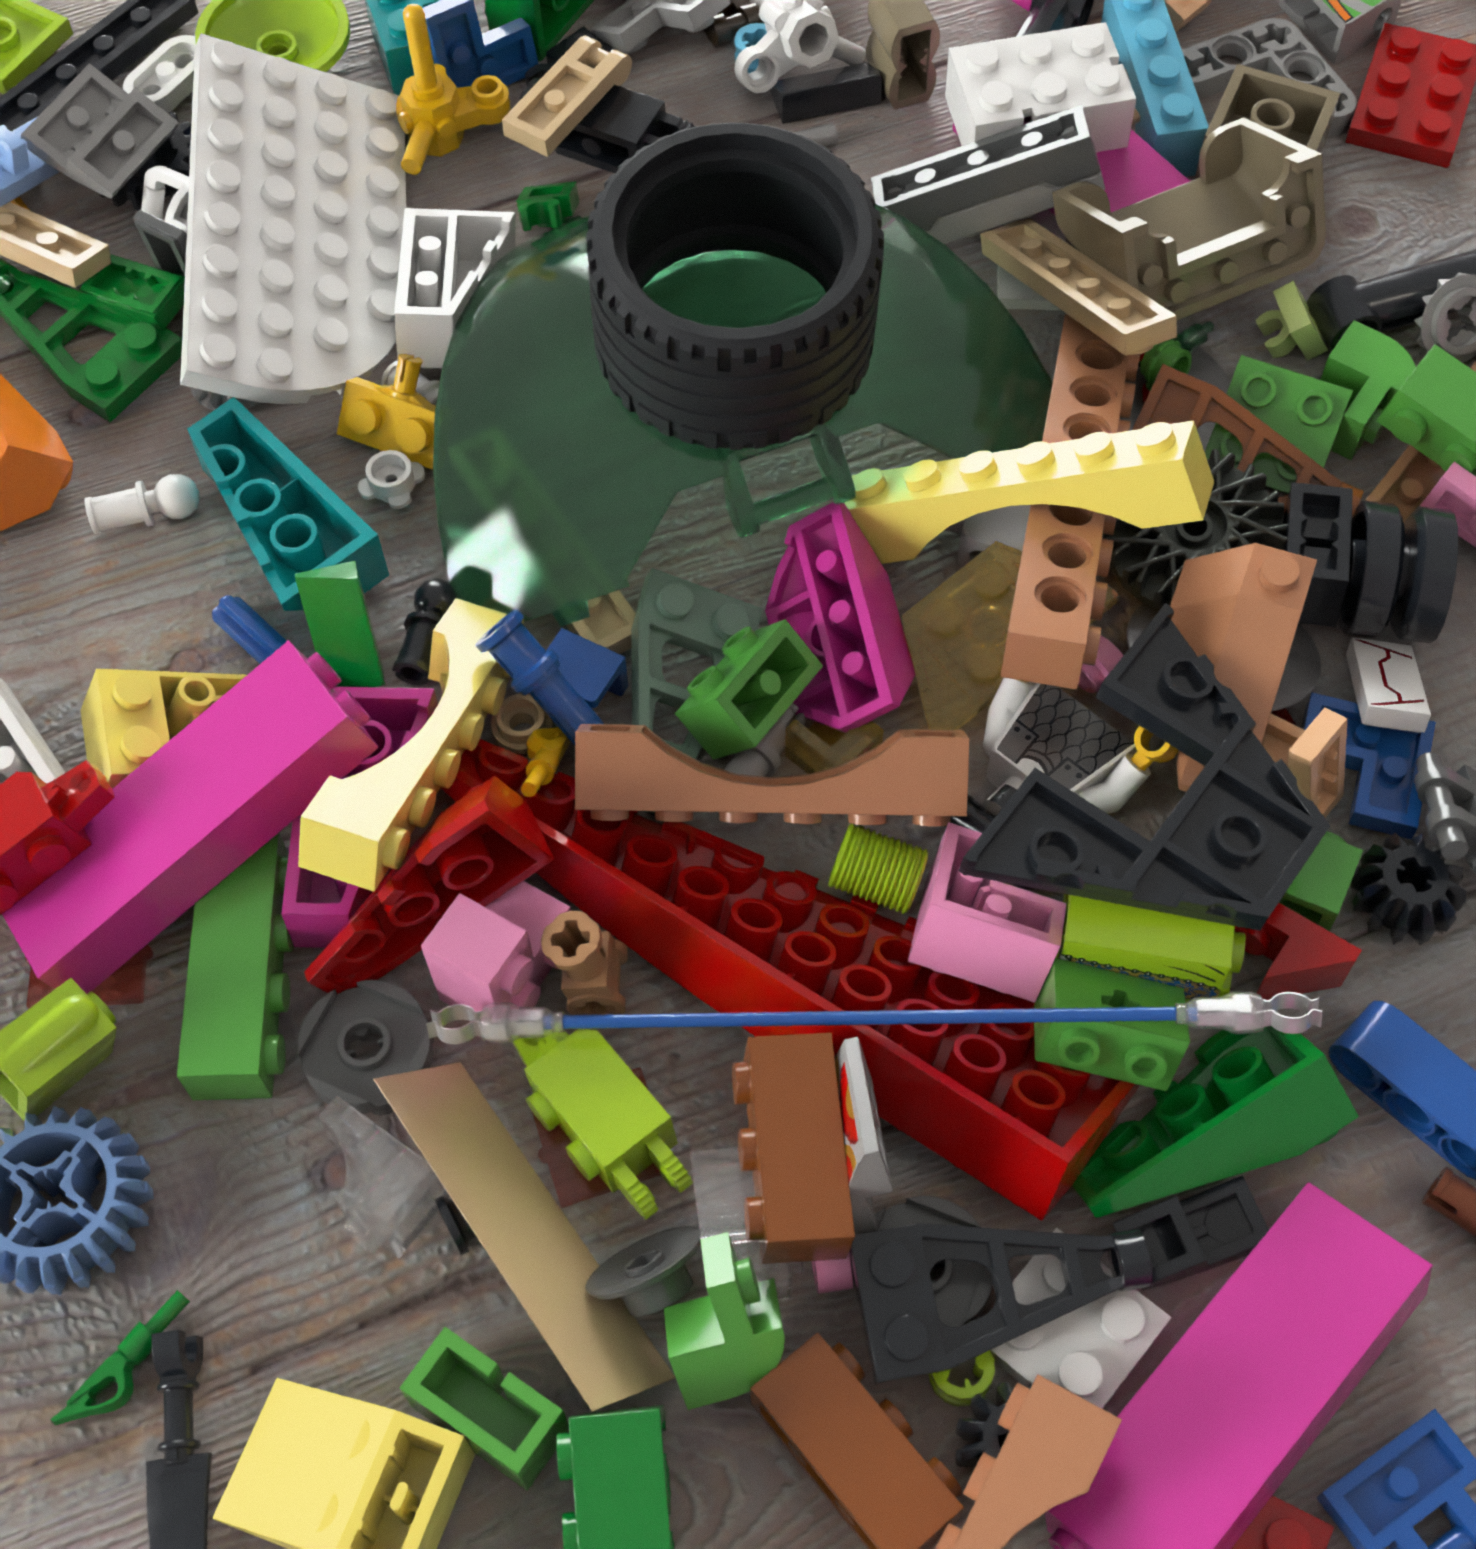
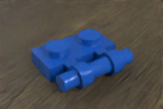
[1316,1409,1476,1549]

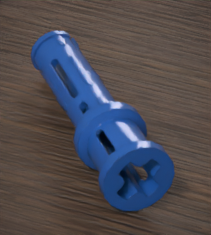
[475,609,605,746]

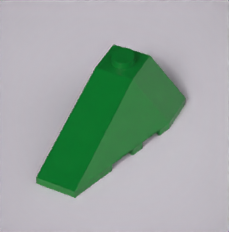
[1072,1025,1359,1218]

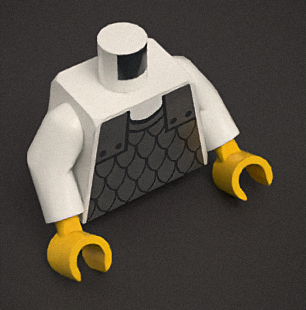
[983,678,1178,816]

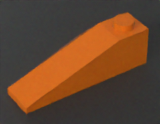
[0,374,73,531]

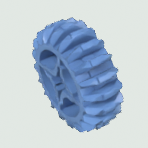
[0,1105,154,1295]

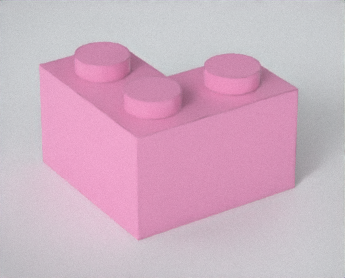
[908,822,1067,1003]
[421,881,571,1011]

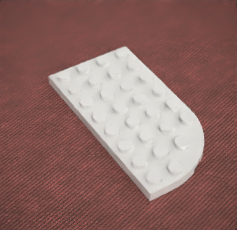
[180,33,406,404]

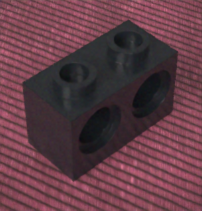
[1282,482,1353,627]

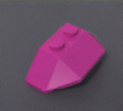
[765,499,916,733]

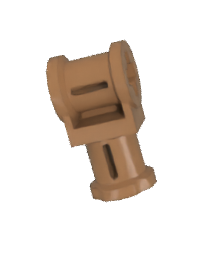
[541,911,628,1015]

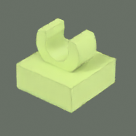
[1256,281,1328,361]

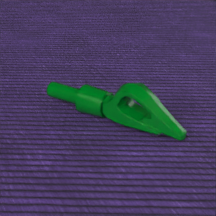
[50,1290,190,1426]

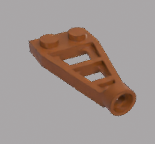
[1132,364,1364,517]

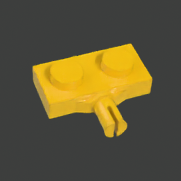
[336,354,457,471]

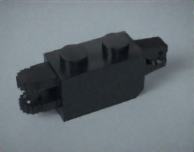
[519,78,697,173]

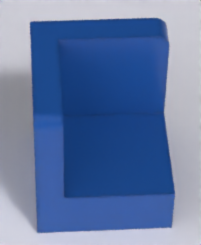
[546,628,629,708]

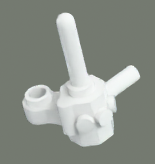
[734,0,866,93]

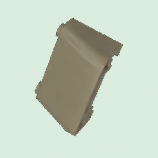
[1052,118,1326,321]

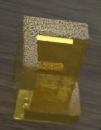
[785,720,884,774]

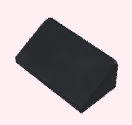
[770,62,882,124]

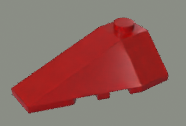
[304,776,555,994]

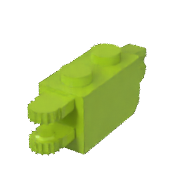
[510,1013,693,1220]

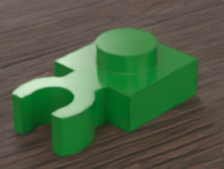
[516,181,580,231]

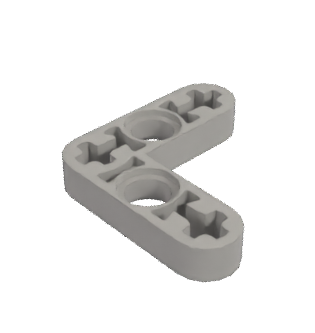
[1182,18,1356,137]

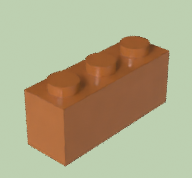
[732,1033,855,1264]
[750,1332,964,1549]

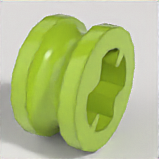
[929,1350,995,1407]

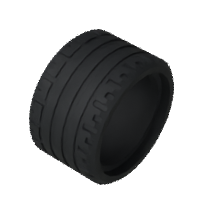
[586,123,884,450]

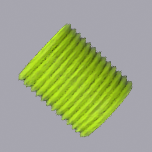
[828,824,929,914]

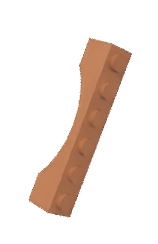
[575,724,969,826]
[936,1374,1122,1549]

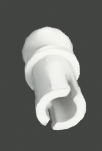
[84,474,200,534]

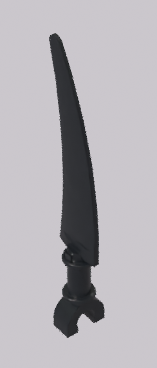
[146,1330,212,1549]

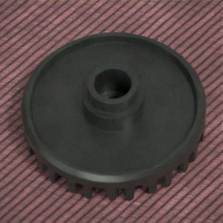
[1103,449,1287,610]

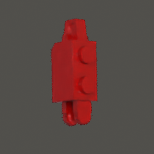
[0,760,115,915]

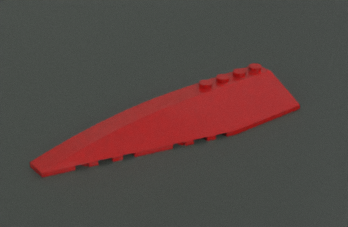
[441,739,1140,1221]

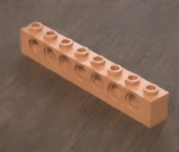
[1001,314,1140,690]

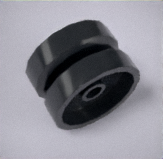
[1339,500,1458,643]

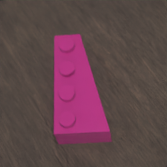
[281,687,438,948]

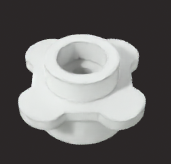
[358,450,425,509]

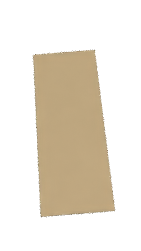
[373,1062,676,1412]

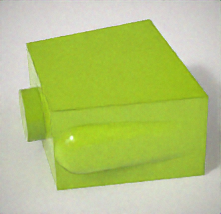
[0,978,117,1121]

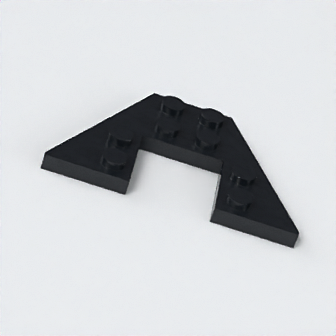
[958,603,1330,931]

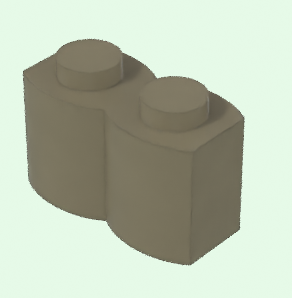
[866,0,940,110]

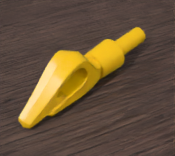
[521,727,571,797]

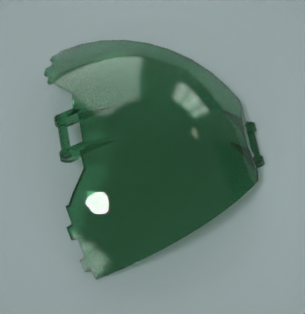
[433,203,1053,626]

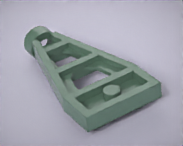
[631,568,763,815]

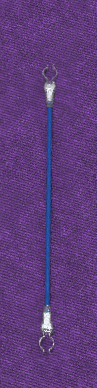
[426,991,1322,1044]

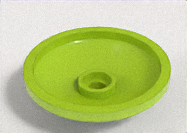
[195,0,351,72]

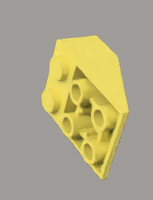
[80,669,247,789]
[213,1378,475,1549]

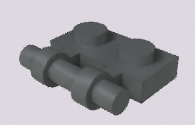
[1414,752,1476,874]

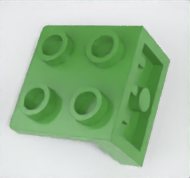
[1205,355,1353,494]

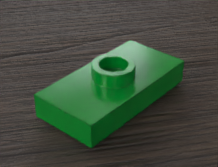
[79,254,185,330]

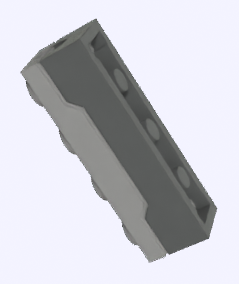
[871,105,1106,260]

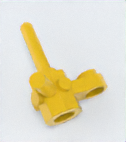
[396,4,511,175]

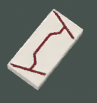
[1346,637,1431,733]

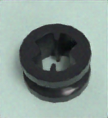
[434,1195,478,1256]

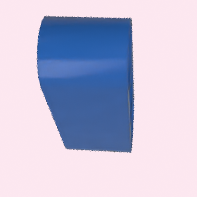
[1328,1001,1476,1180]

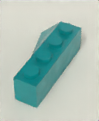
[187,397,389,611]

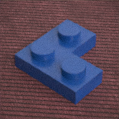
[423,0,538,88]
[1302,692,1436,840]

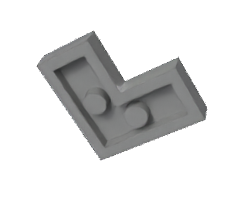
[590,0,731,54]

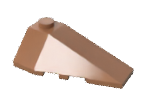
[1170,543,1317,792]

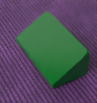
[295,561,386,687]

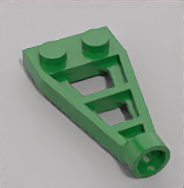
[0,258,182,423]

